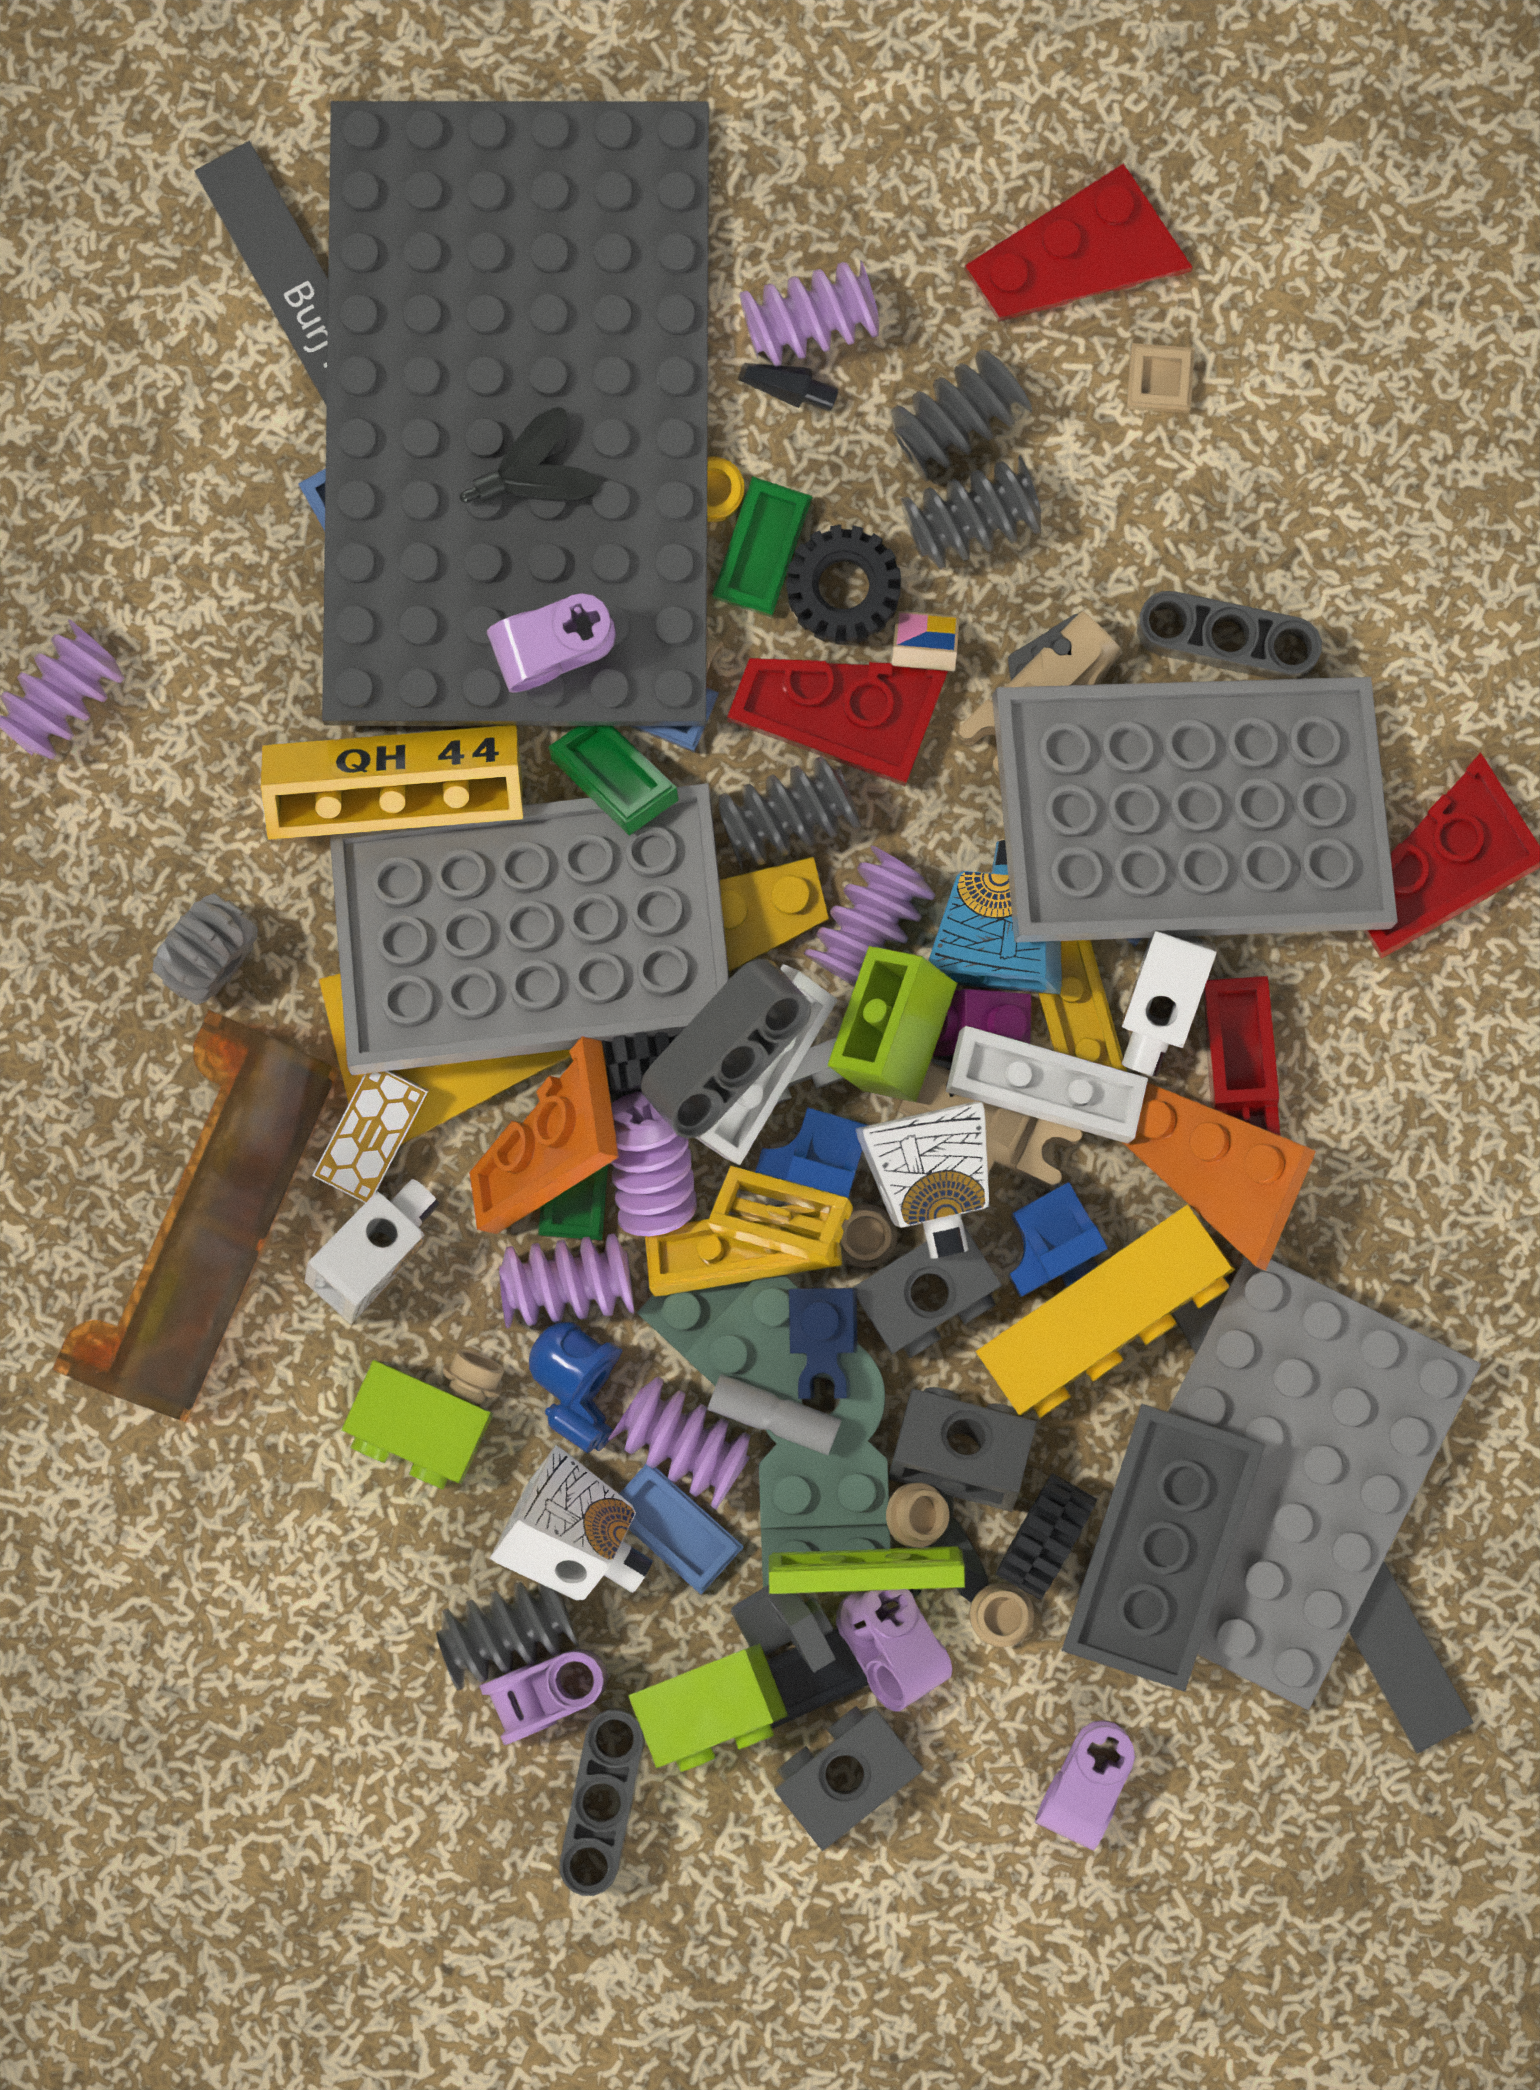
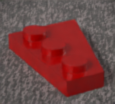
[964,163,1193,322]
[727,658,949,787]
[1364,752,1540,959]

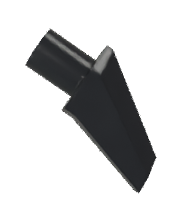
[738,363,838,412]

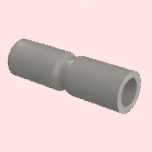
[707,1374,842,1456]

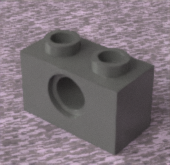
[852,1224,1002,1358]
[888,1387,1037,1512]
[774,1706,924,1852]

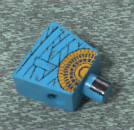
[929,840,1062,994]

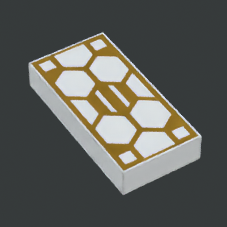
[312,1071,428,1203]

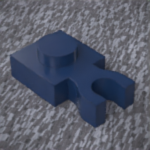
[789,1288,858,1399]

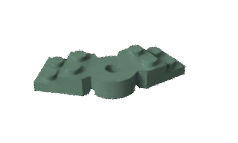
[637,1275,890,1588]

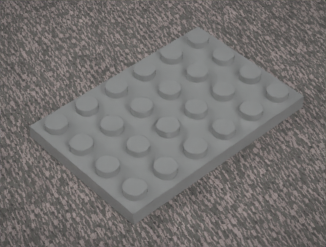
[992,677,1397,943]
[330,783,730,1075]
[1077,1257,1481,1711]

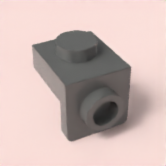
[731,1585,836,1672]

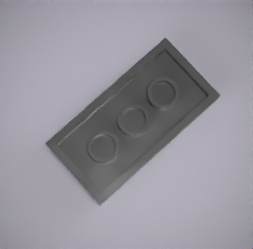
[1061,1404,1265,1692]

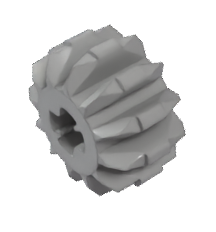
[152,893,258,1005]

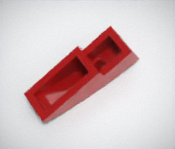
[1204,976,1281,1136]

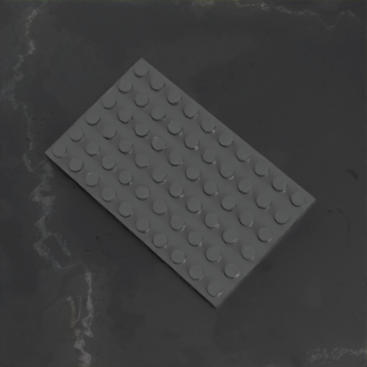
[322,101,709,726]

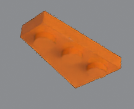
[469,1036,619,1234]
[1122,1082,1316,1271]

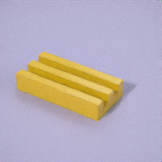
[707,1166,853,1266]

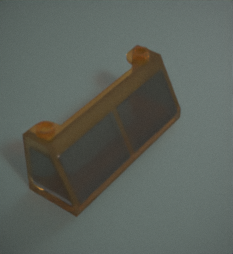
[52,1010,340,1423]

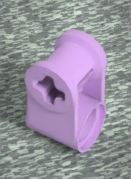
[486,593,616,693]
[836,1589,952,1711]
[479,1649,608,1745]
[1035,1720,1135,1851]

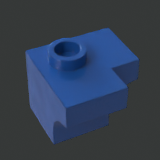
[755,1107,868,1198]
[1008,1182,1108,1298]

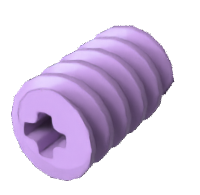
[739,261,879,366]
[0,619,125,759]
[804,845,935,986]
[611,1091,697,1236]
[499,1233,634,1328]
[608,1376,750,1510]

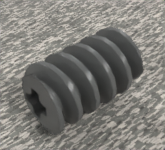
[891,349,1033,482]
[901,455,1041,570]
[719,756,861,872]
[436,1582,579,1691]

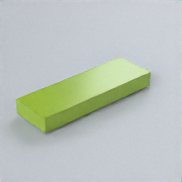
[768,1546,965,1594]

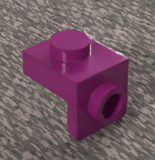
[933,989,1031,1058]

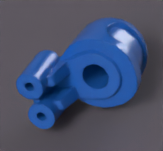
[529,1322,622,1453]

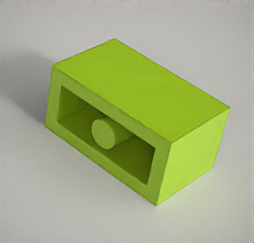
[827,946,957,1102]
[341,1360,494,1490]
[628,1644,788,1773]

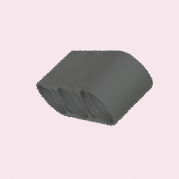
[1136,591,1322,680]
[641,959,811,1138]
[560,1708,645,1896]

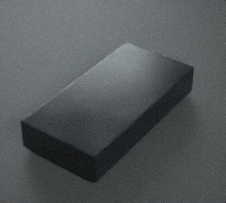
[767,1628,869,1729]

